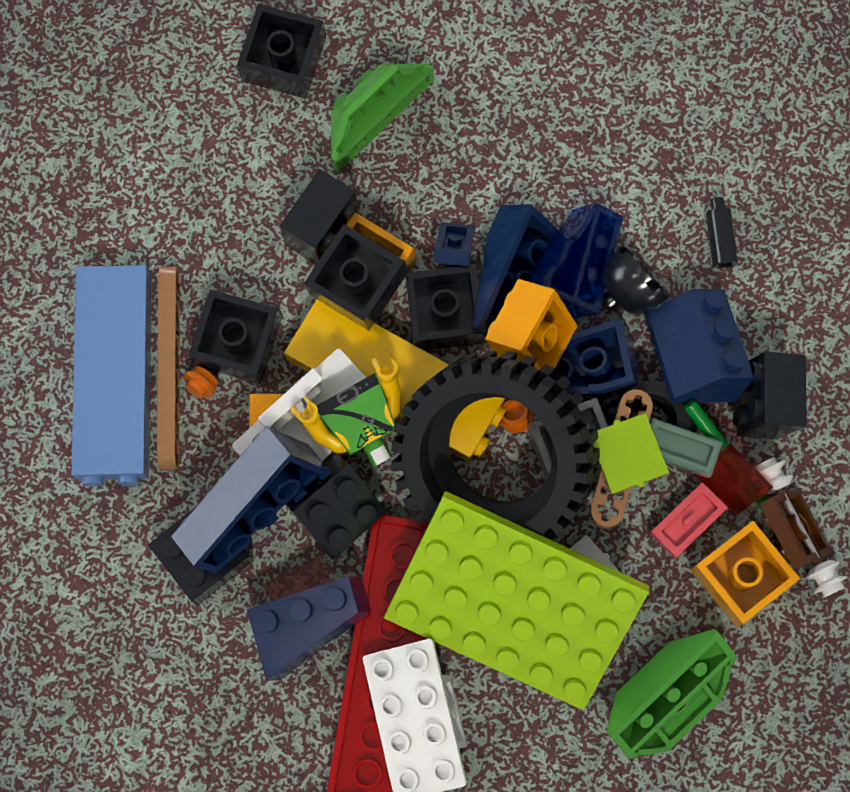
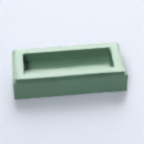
[650,418,723,478]

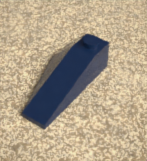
[473,204,572,337]
[550,318,639,394]

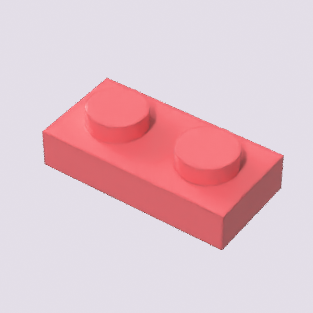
[650,482,728,559]

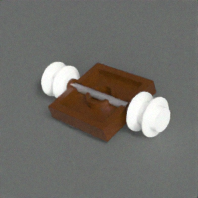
[752,457,848,597]

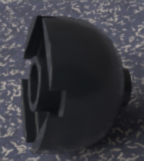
[601,245,670,315]

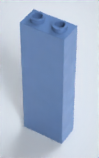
[71,265,152,487]

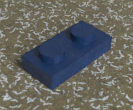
[433,222,475,268]

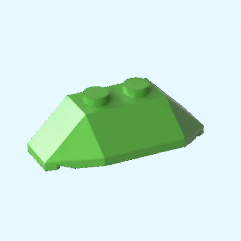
[331,64,434,173]
[606,629,737,759]

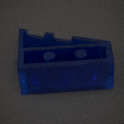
[526,203,624,319]

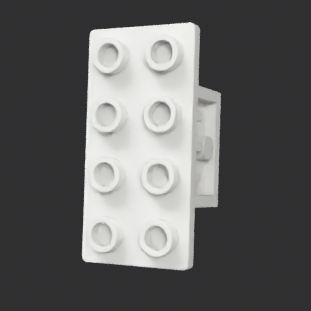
[232,349,366,461]
[363,639,467,792]

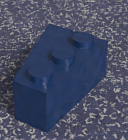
[247,576,371,681]

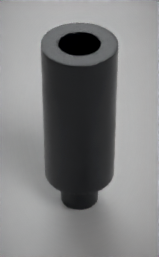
[706,197,738,268]

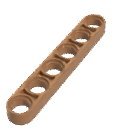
[157,266,180,470]

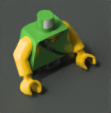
[290,353,401,467]

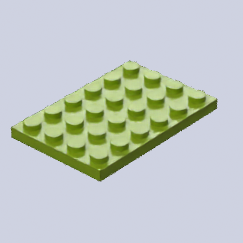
[384,491,649,711]

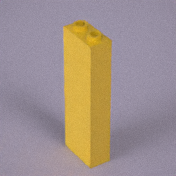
[284,299,508,463]

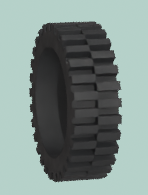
[391,351,600,540]

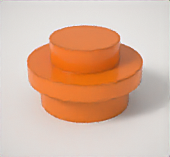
[183,366,218,399]
[500,399,535,433]

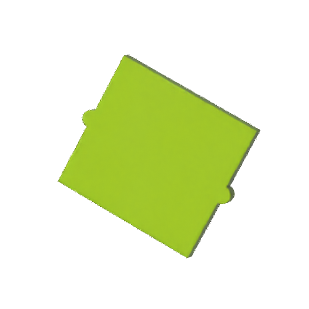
[592,413,669,495]

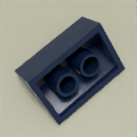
[644,289,754,403]

